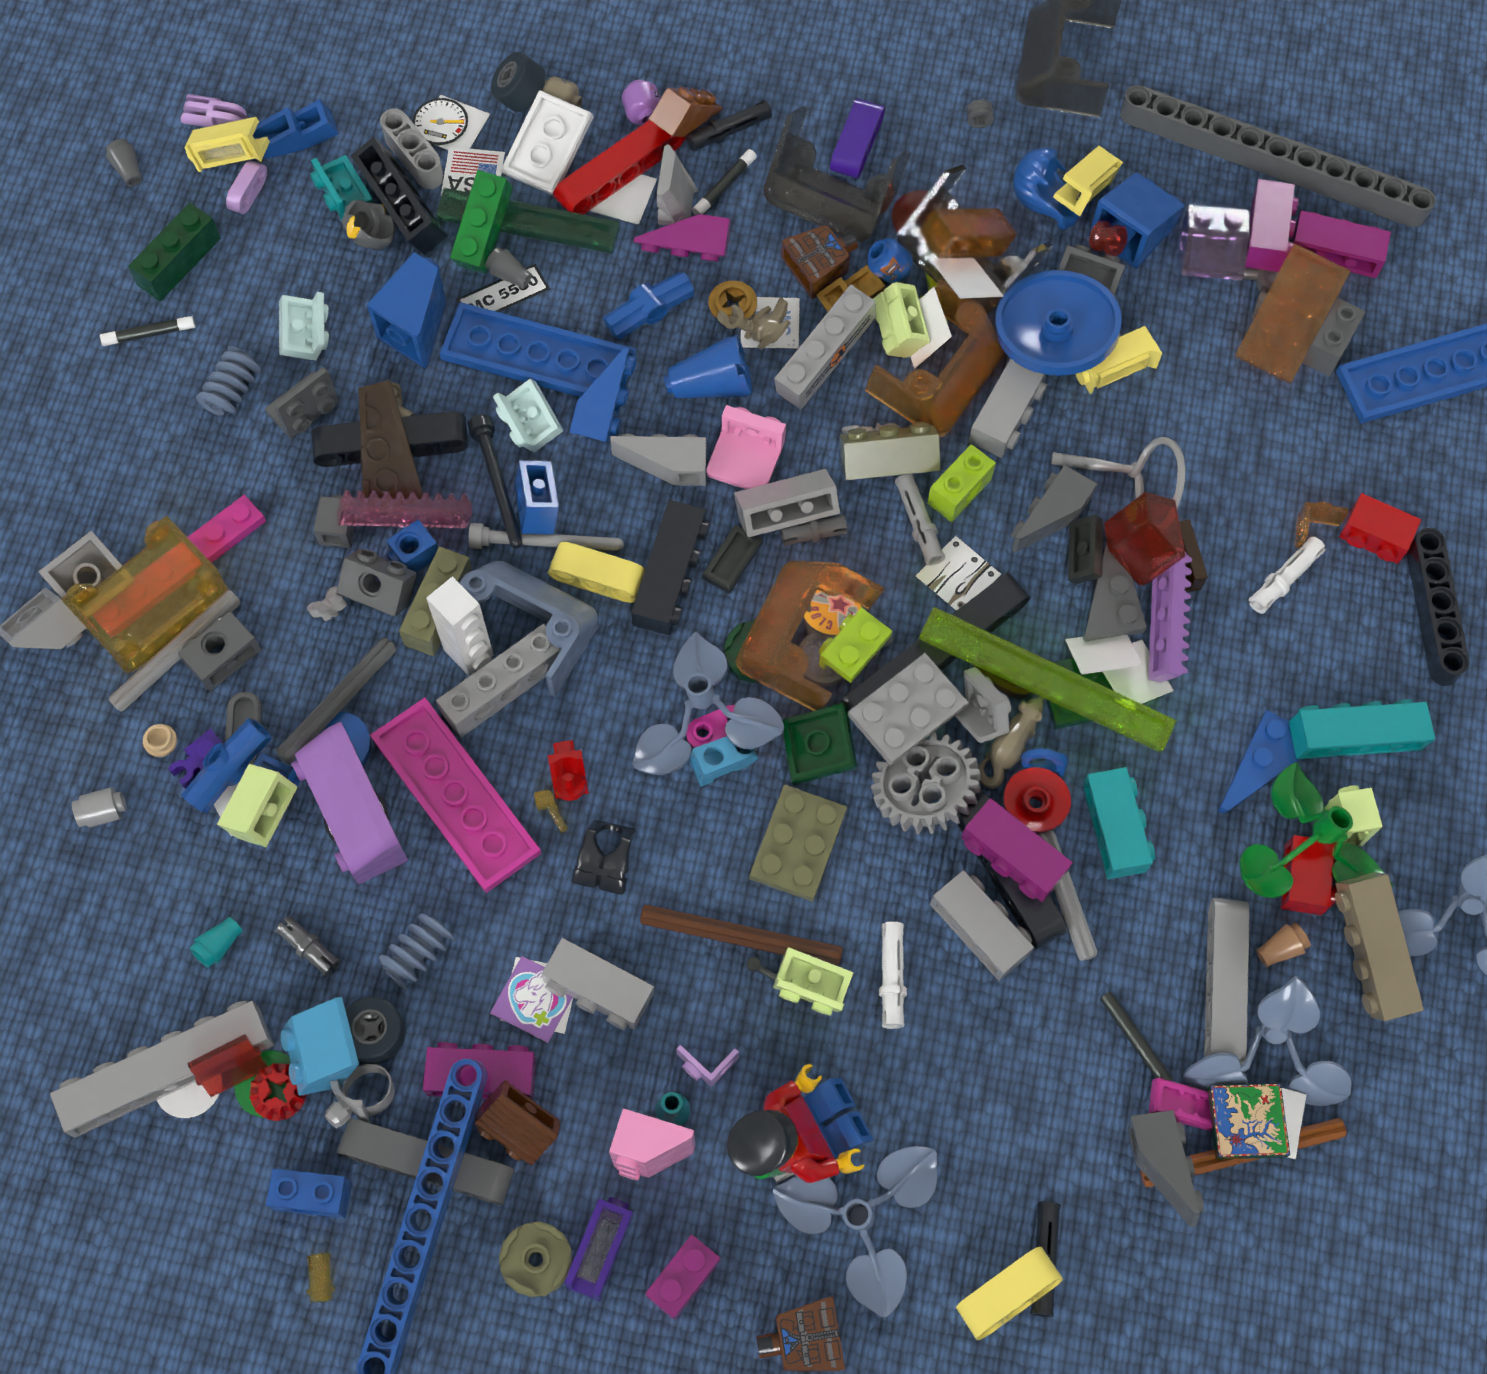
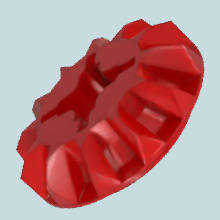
[249,1063,307,1121]

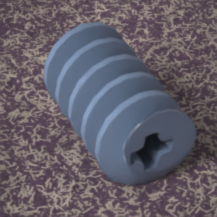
[196,346,261,416]
[378,913,455,991]

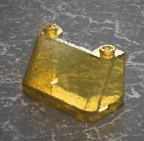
[61,515,228,673]

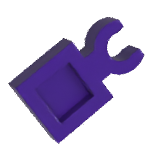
[169,729,222,788]

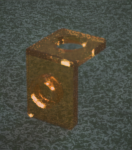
[1295,502,1348,548]

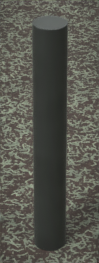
[1100,991,1173,1081]

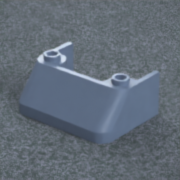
[459,561,599,697]

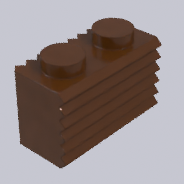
[474,1080,560,1165]

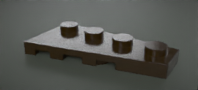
[358,380,426,521]

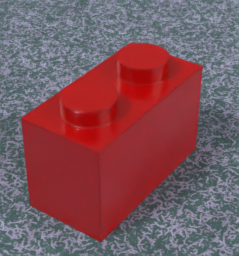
[1339,493,1422,564]
[1281,835,1337,915]

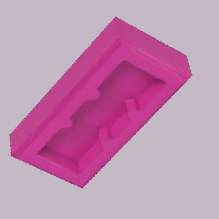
[1148,1078,1213,1132]

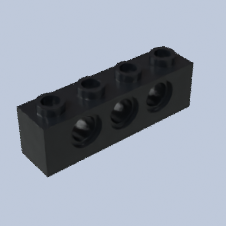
[351,137,448,255]

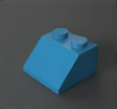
[281,997,359,1096]

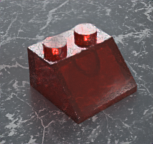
[1104,492,1186,586]

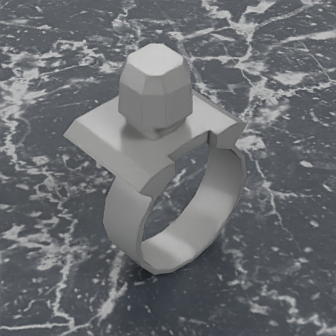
[325,1064,395,1128]

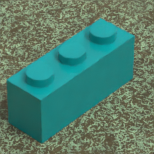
[1082,767,1155,880]

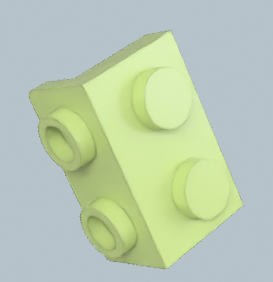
[772,947,853,1016]

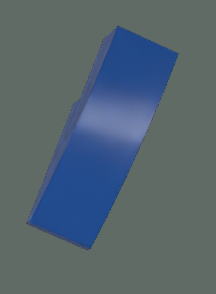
[250,99,339,160]

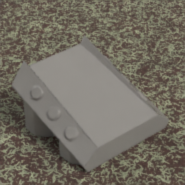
[657,145,699,225]

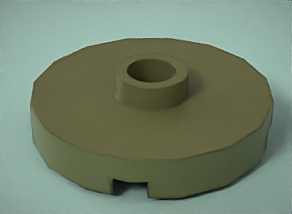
[499,1221,573,1298]

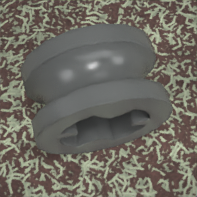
[967,100,994,128]

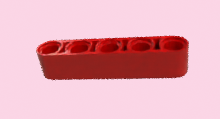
[553,120,685,218]

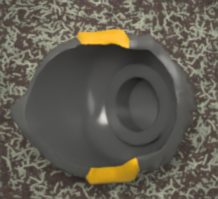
[342,199,396,251]

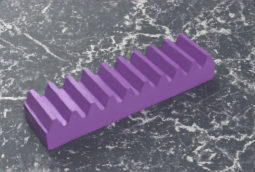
[1148,549,1192,683]

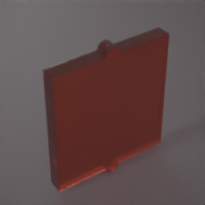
[187,1034,268,1097]

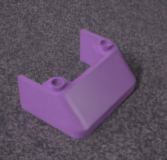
[291,722,408,884]

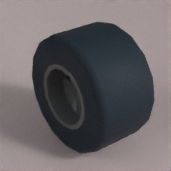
[490,52,546,112]
[345,996,406,1064]

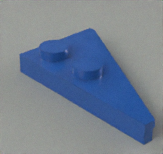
[1218,710,1300,814]

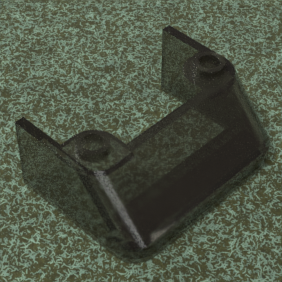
[1015,0,1121,118]
[763,106,911,242]
[897,164,1053,317]

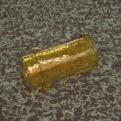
[306,1253,335,1303]

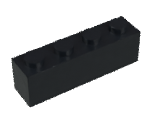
[631,499,710,636]

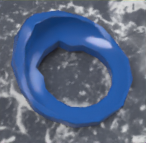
[1021,748,1068,778]

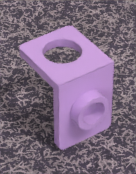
[676,1045,739,1087]

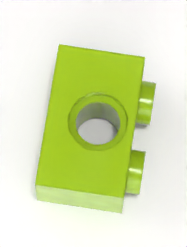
[927,444,996,523]

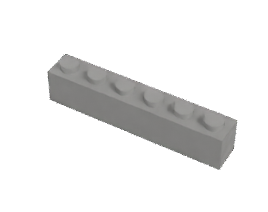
[50,1001,275,1138]

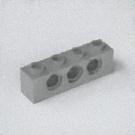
[436,624,561,738]

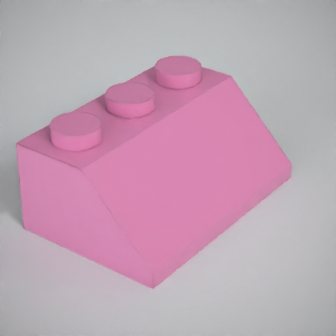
[609,1109,695,1181]

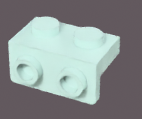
[279,292,329,361]
[493,379,564,453]

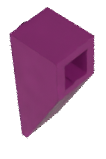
[634,214,732,262]

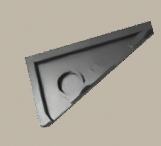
[1083,527,1147,642]

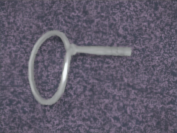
[1051,437,1185,534]

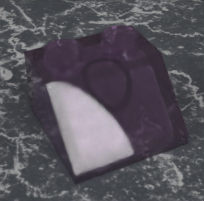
[1180,205,1250,280]

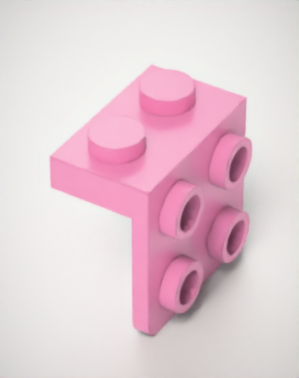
[706,405,786,489]

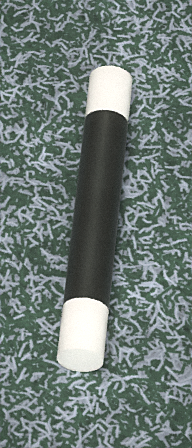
[692,149,757,215]
[100,316,196,346]

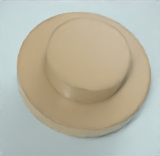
[143,724,177,757]

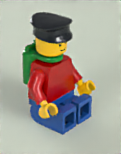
[727,1064,874,1183]

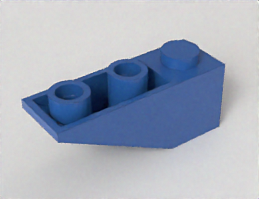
[569,347,637,442]

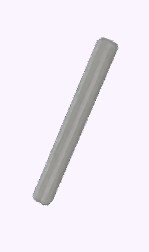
[109,590,240,712]

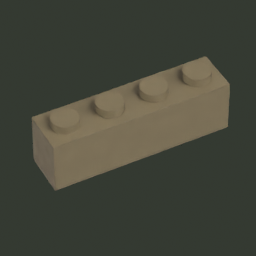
[1335,872,1424,1021]

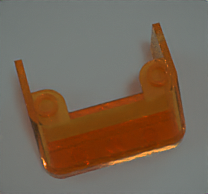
[864,279,1004,437]
[736,560,884,711]

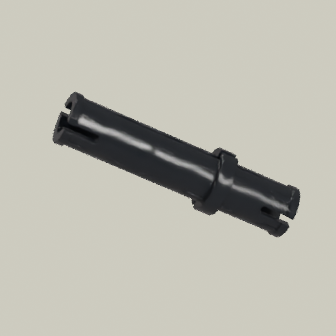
[686,100,772,152]
[1030,1201,1061,1317]

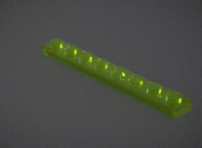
[918,607,1177,753]

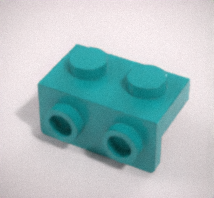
[310,155,373,220]

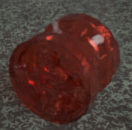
[1089,220,1128,257]

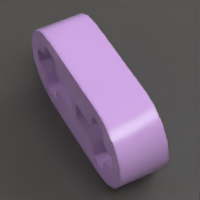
[226,160,267,214]

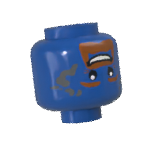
[867,238,913,284]

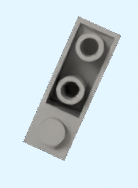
[610,434,706,486]

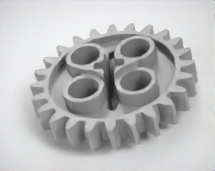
[871,732,982,834]

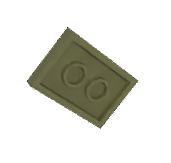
[749,784,847,902]

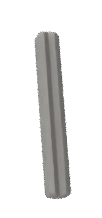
[1038,830,1097,961]

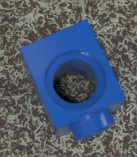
[386,519,438,572]

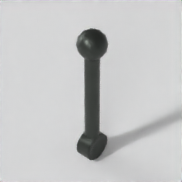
[747,957,806,1002]

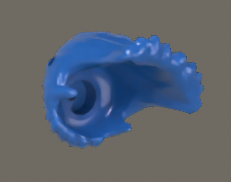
[1013,148,1088,230]

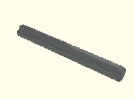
[276,637,396,764]

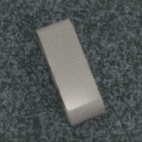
[380,109,444,189]

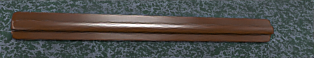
[640,905,843,966]

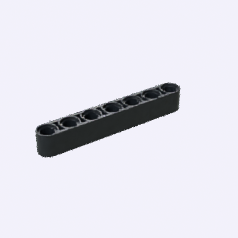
[840,573,1031,723]

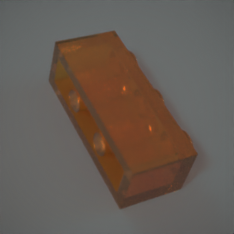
[919,208,1017,258]

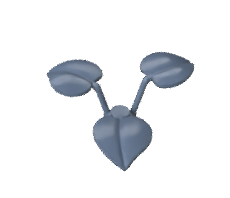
[632,632,784,775]
[1398,855,1487,975]
[1183,976,1351,1106]
[773,1146,937,1318]

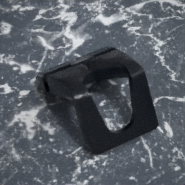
[571,820,636,895]

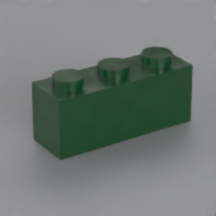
[128,202,221,302]

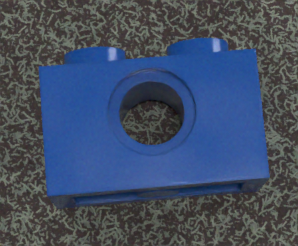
[514,460,559,534]
[266,1169,352,1219]

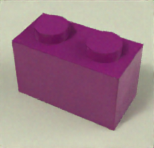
[645,1234,720,1321]

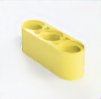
[548,542,646,603]
[956,1247,1063,1340]

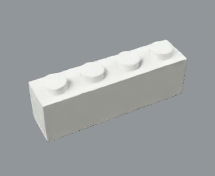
[426,576,494,676]

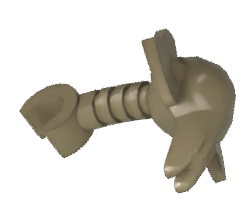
[717,297,790,350]

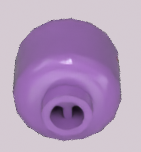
[622,80,661,125]

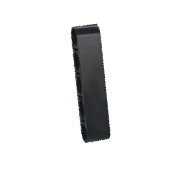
[311,412,468,467]
[1406,527,1469,686]
[957,791,1067,949]

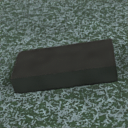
[702,525,763,594]

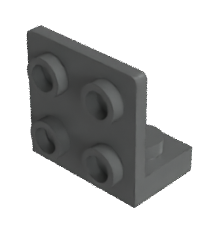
[265,367,339,439]

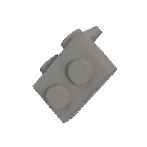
[955,667,1011,743]

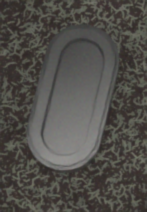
[225,691,263,742]

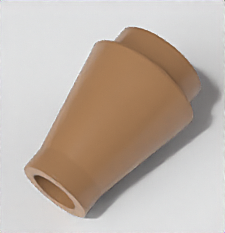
[1255,922,1311,968]

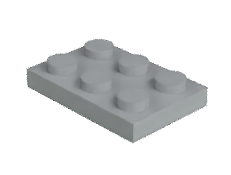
[848,653,968,766]

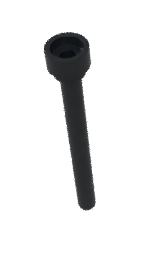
[467,414,523,549]

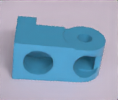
[689,736,758,787]

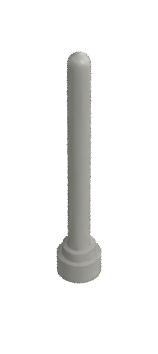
[469,523,624,551]

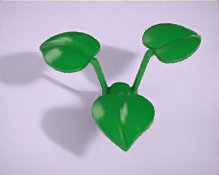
[1239,762,1393,898]

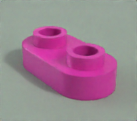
[686,705,735,749]

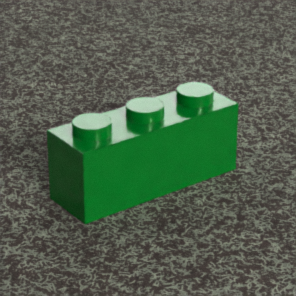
[450,170,513,274]

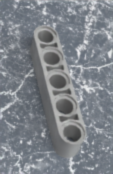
[1204,898,1249,1064]

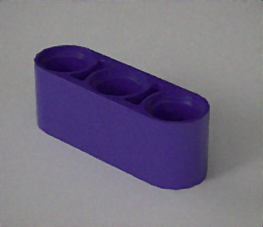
[830,98,885,179]

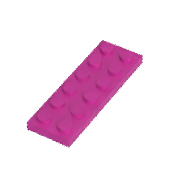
[370,698,542,893]

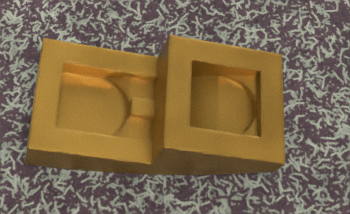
[816,264,886,312]

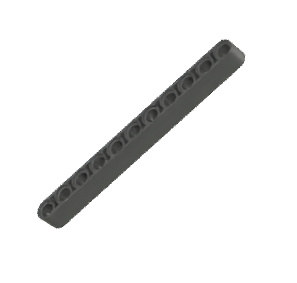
[1120,85,1436,227]

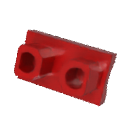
[547,740,589,801]

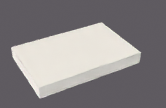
[501,90,594,196]

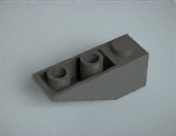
[1011,465,1097,553]
[1128,1110,1204,1227]

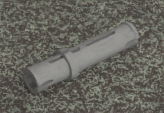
[895,474,945,566]

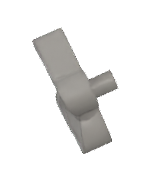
[307,586,347,621]

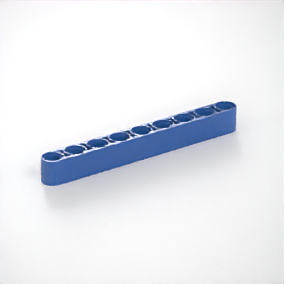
[357,1059,488,1374]

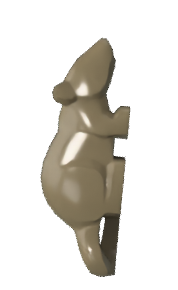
[978,695,1044,789]

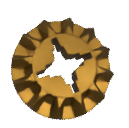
[708,281,757,319]

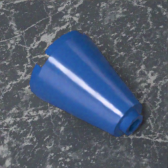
[664,334,753,398]

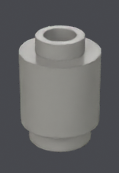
[72,787,127,828]

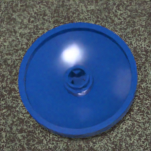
[995,270,1122,376]

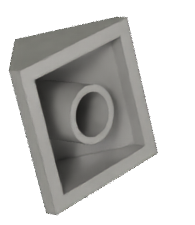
[38,531,135,622]

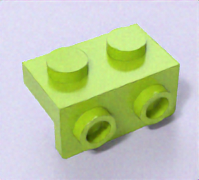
[818,607,892,683]

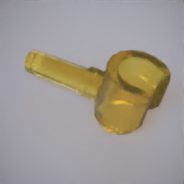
[534,790,568,834]

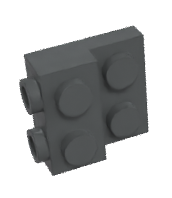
[1058,244,1125,296]

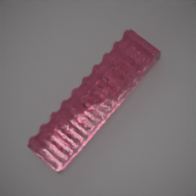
[337,490,472,528]

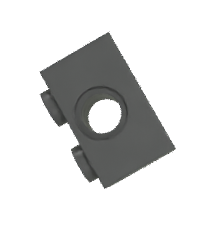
[1302,298,1366,377]
[336,549,417,617]
[178,612,261,692]

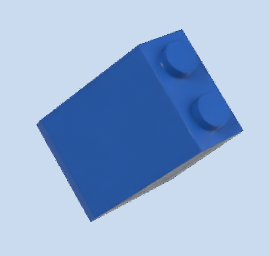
[1088,172,1185,269]
[367,252,446,369]

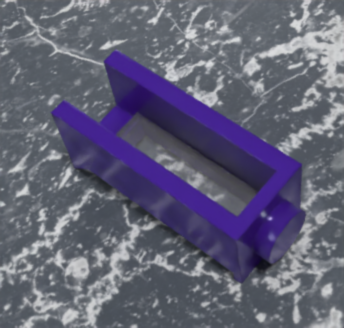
[564,1197,633,1302]

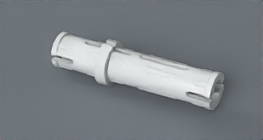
[1249,537,1326,614]
[879,922,907,1029]

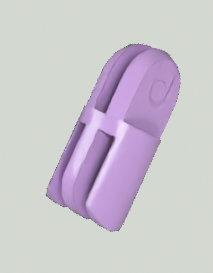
[180,94,247,127]

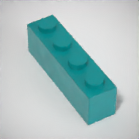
[1288,699,1435,759]

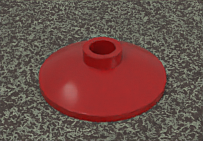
[1003,767,1071,833]

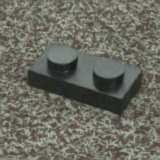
[1068,514,1103,585]

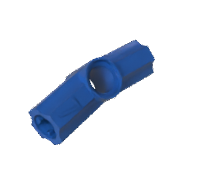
[603,272,694,341]
[181,718,272,814]

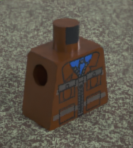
[781,225,858,300]
[756,1296,845,1372]

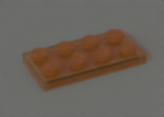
[1234,243,1350,384]

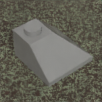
[0,587,87,649]

